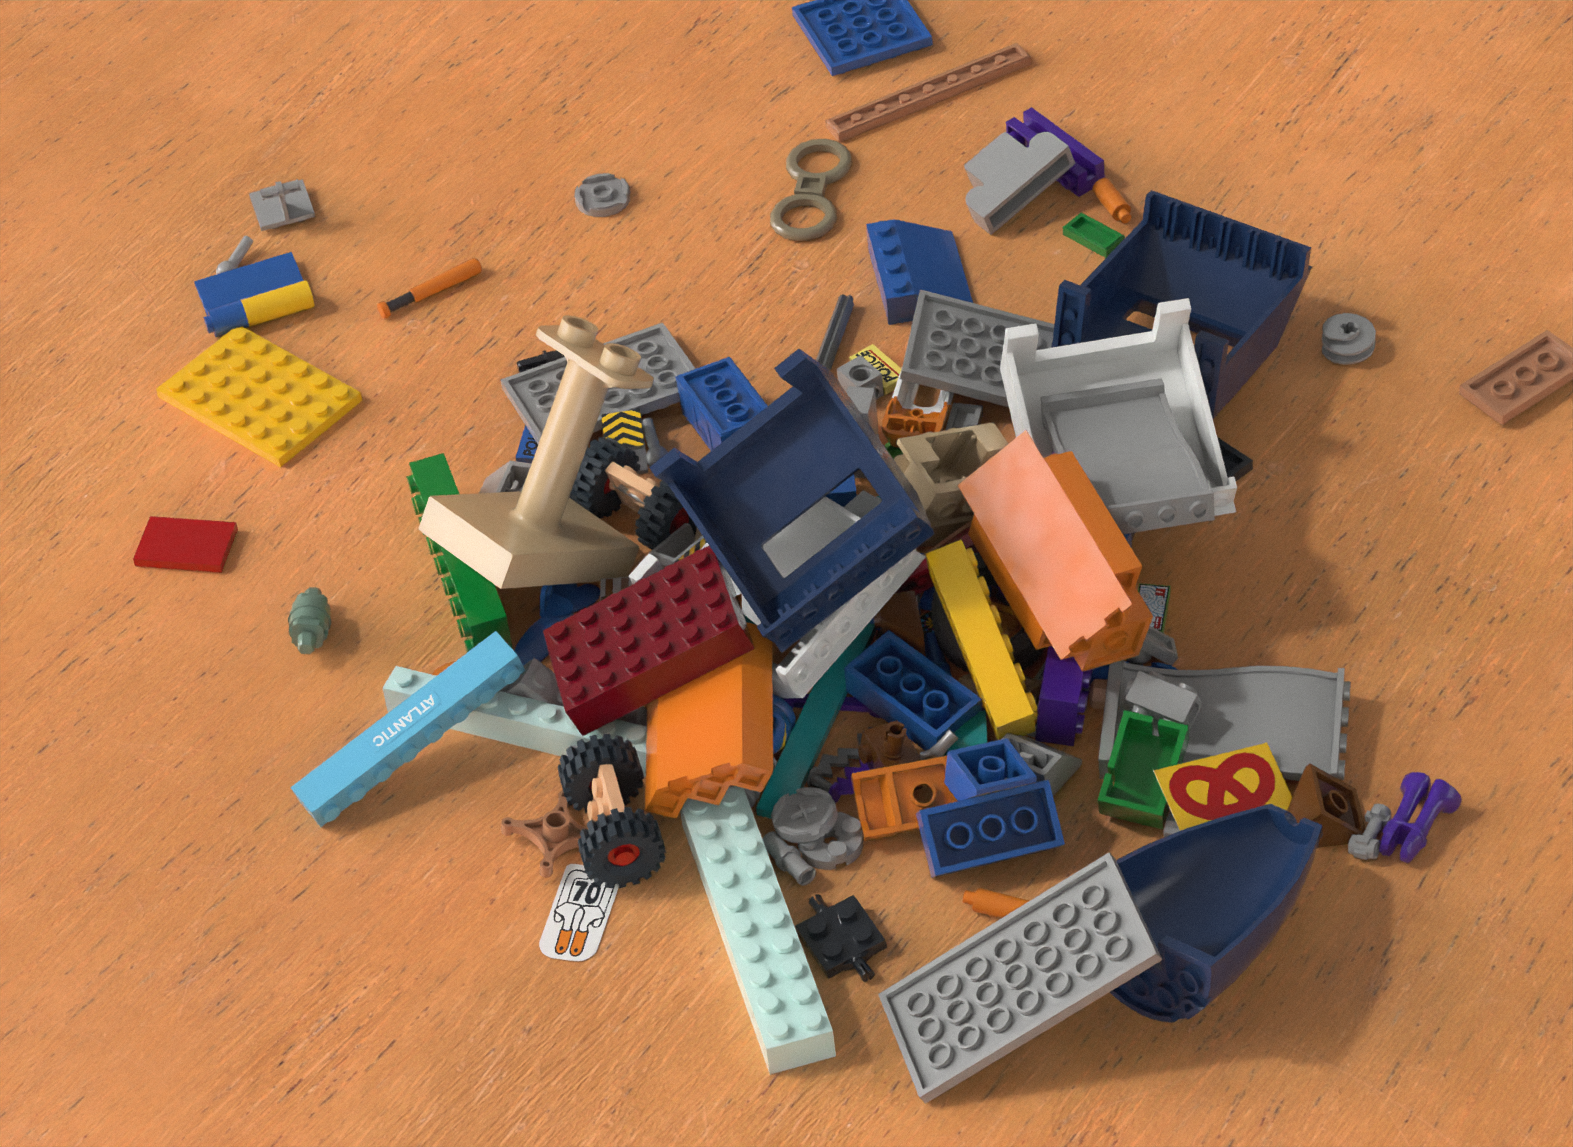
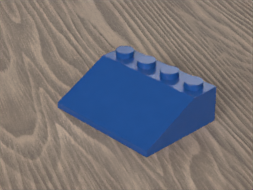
[866,219,973,325]

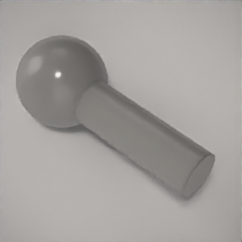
[216,236,253,275]
[642,418,668,466]

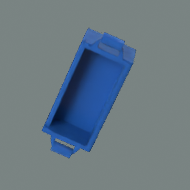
[675,357,768,451]

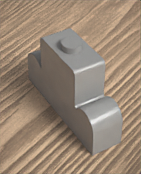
[964,132,1075,235]

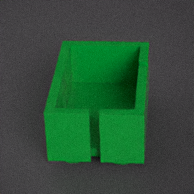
[1097,710,1189,830]

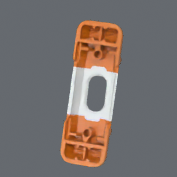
[882,368,954,448]

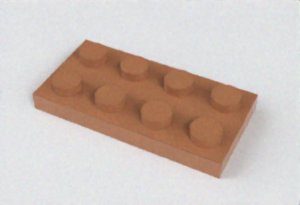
[1459,330,1573,425]

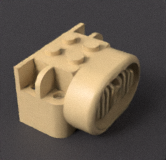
[894,422,1008,547]

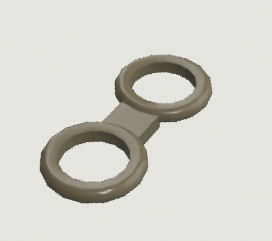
[770,139,852,241]

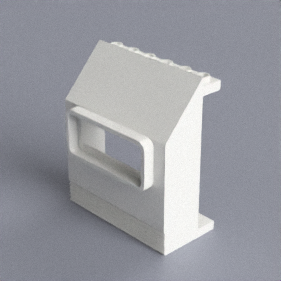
[1000,298,1237,516]
[628,497,926,698]

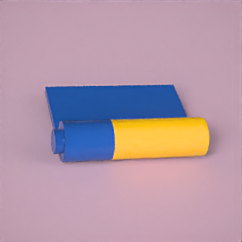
[194,252,315,337]

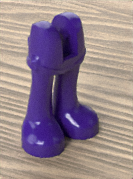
[1379,772,1462,864]

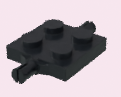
[795,894,887,982]

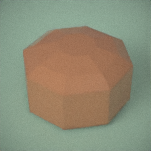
[1089,679,1108,709]

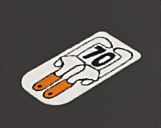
[539,864,619,961]

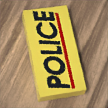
[849,344,901,395]

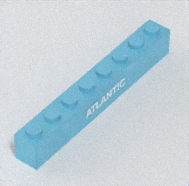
[290,631,525,827]

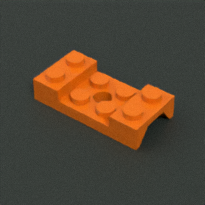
[851,756,957,842]

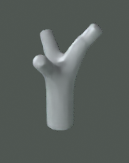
[920,729,959,760]

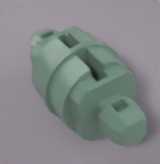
[288,587,332,654]

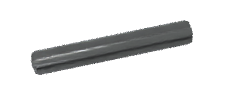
[816,294,854,370]

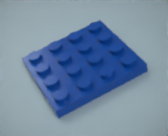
[792,0,933,76]

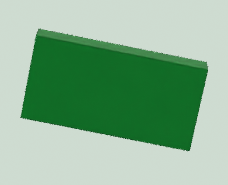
[1062,212,1125,258]

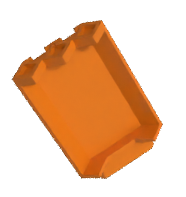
[645,594,773,819]

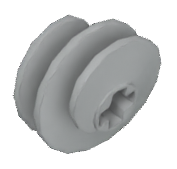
[1322,313,1376,365]

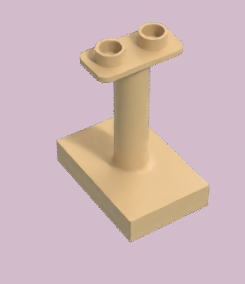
[418,315,654,589]

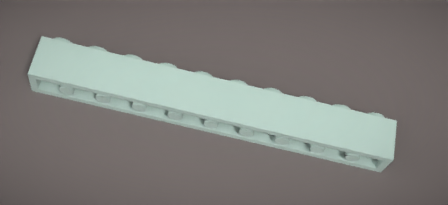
[382,666,647,777]

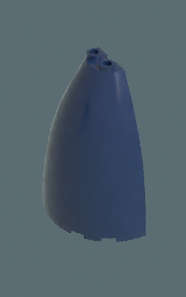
[1110,804,1323,1023]

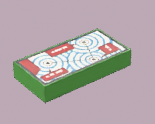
[1138,583,1171,633]

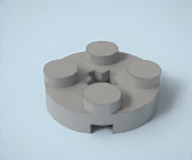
[798,811,863,870]

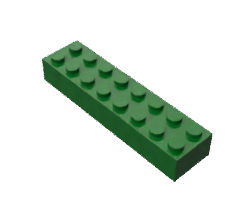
[406,453,513,652]

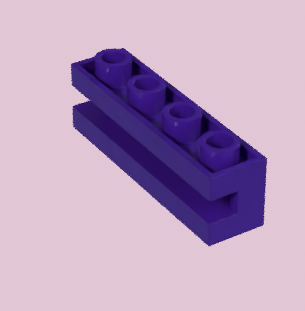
[1006,107,1105,197]

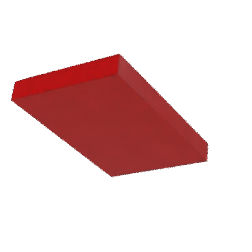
[133,516,238,573]

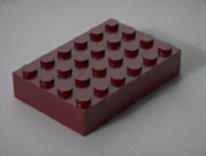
[543,546,755,736]

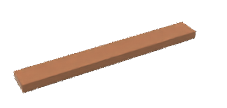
[825,43,1031,143]

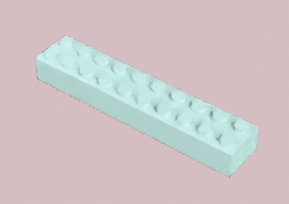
[680,786,836,1075]

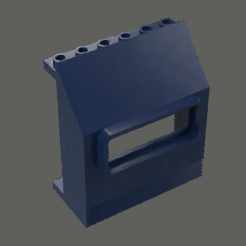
[1052,190,1313,419]
[649,349,935,652]

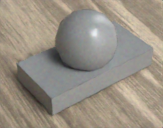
[1126,626,1178,665]

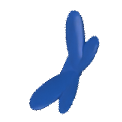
[514,583,600,666]

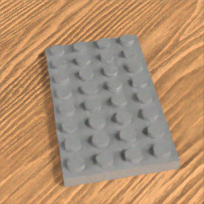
[878,852,1162,1103]

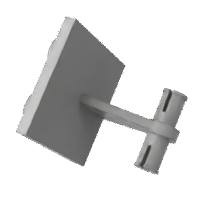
[249,179,315,231]

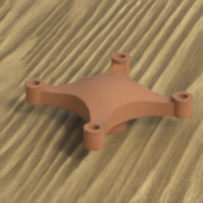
[501,790,586,878]

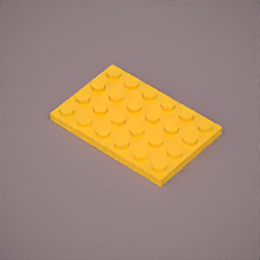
[156,326,363,468]

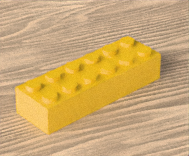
[925,540,1038,740]

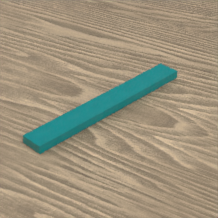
[756,623,876,819]

